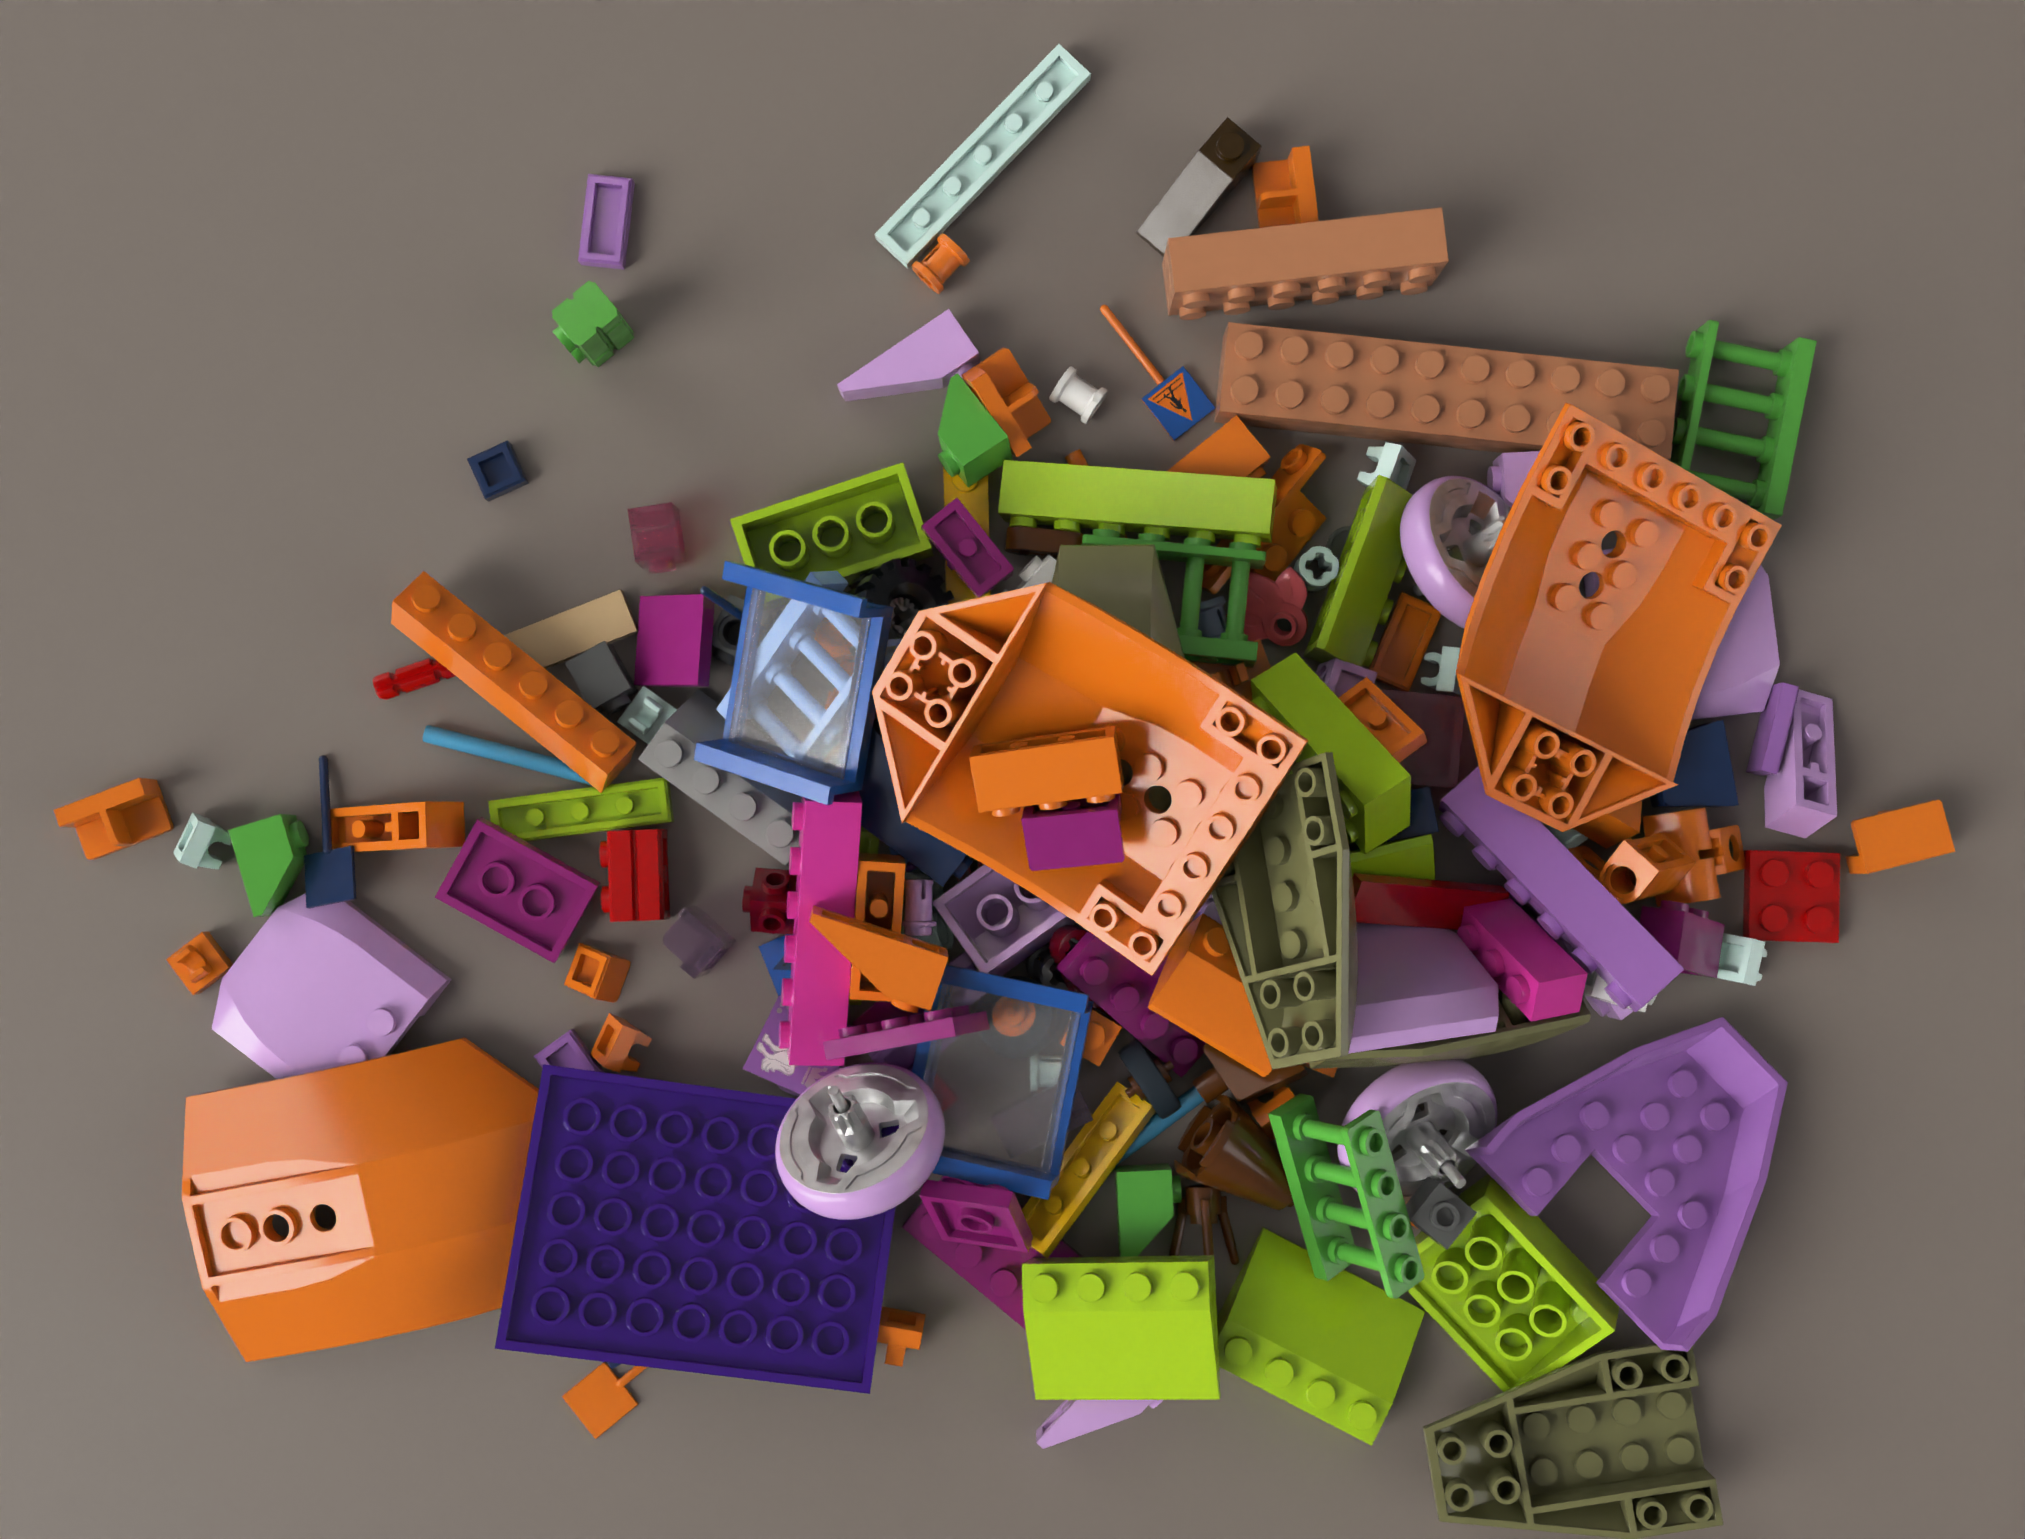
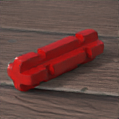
[373,658,456,700]

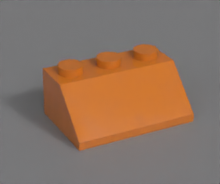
[1147,913,1272,1077]

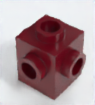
[742,868,797,935]

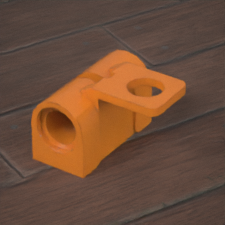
[1642,807,1746,906]
[1568,832,1696,904]

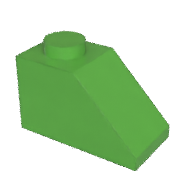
[938,373,1012,487]
[228,814,309,917]
[1115,1163,1182,1257]

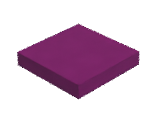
[634,594,715,687]

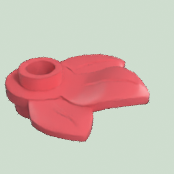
[1226,567,1308,646]

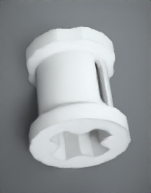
[1049,366,1108,424]

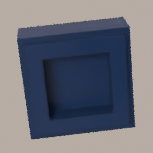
[467,440,529,502]

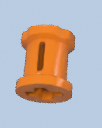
[911,233,970,294]

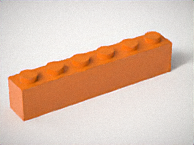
[391,571,637,793]

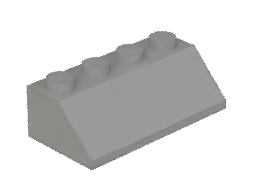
[638,689,802,866]

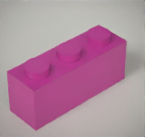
[1457,898,1588,1022]

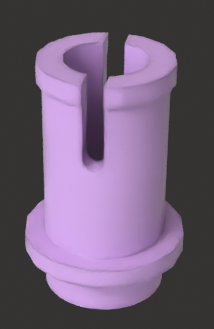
[901,879,937,936]

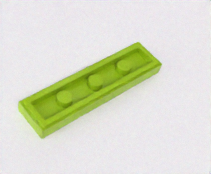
[488,778,674,842]

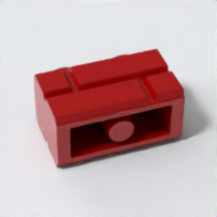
[599,829,670,922]

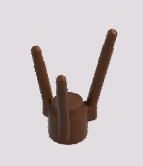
[1169,1185,1239,1265]

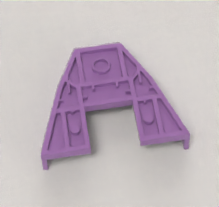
[1465,1017,1788,1352]

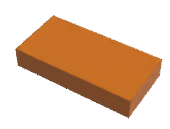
[1368,592,1441,693]

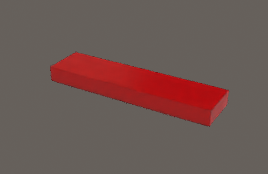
[1352,873,1510,930]

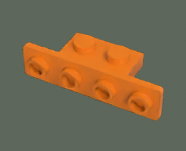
[1202,444,1327,594]

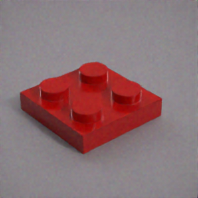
[1743,850,1840,943]

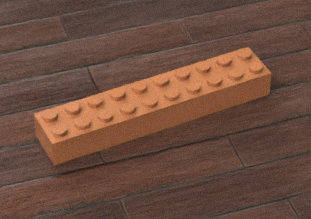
[1214,322,1679,460]

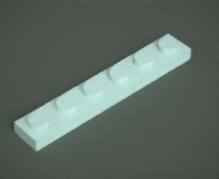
[875,44,1091,269]

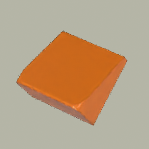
[564,942,631,1003]

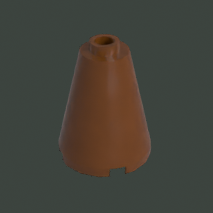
[1174,1095,1294,1211]

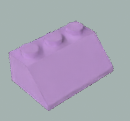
[932,865,1076,976]

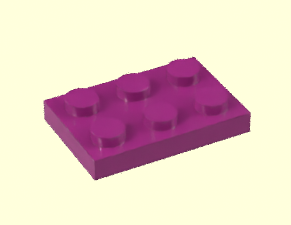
[435,817,601,964]
[823,1005,989,1061]

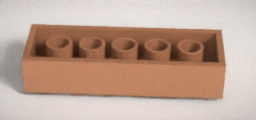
[1162,207,1449,320]

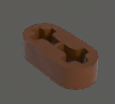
[1005,526,1083,559]

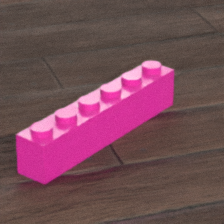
[779,791,862,1066]

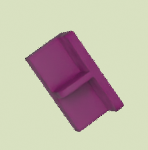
[921,498,1014,598]
[1021,793,1125,871]

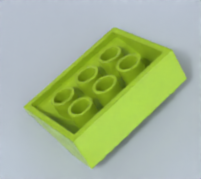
[1408,1174,1620,1392]
[1217,1227,1425,1446]
[1022,1255,1221,1400]

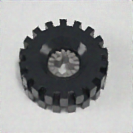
[843,558,955,657]

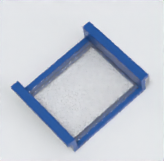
[694,561,894,805]
[912,964,1094,1200]

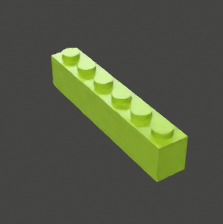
[998,460,1277,548]

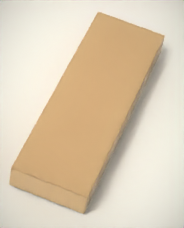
[504,589,638,669]

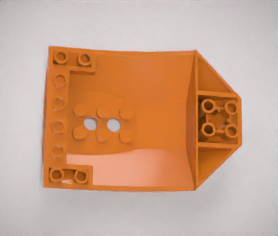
[1456,403,1782,832]
[872,582,1309,976]
[182,1037,539,1362]

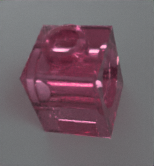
[627,502,687,574]

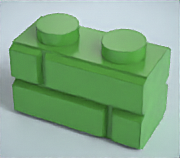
[551,281,634,367]

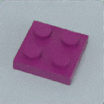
[919,1178,1033,1253]

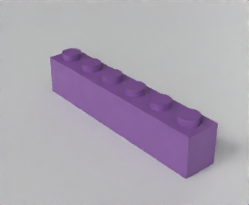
[1438,766,1684,1012]

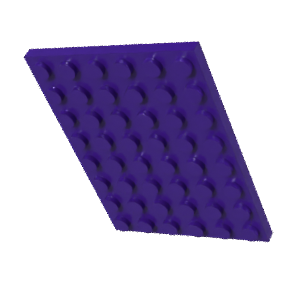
[495,1064,899,1394]

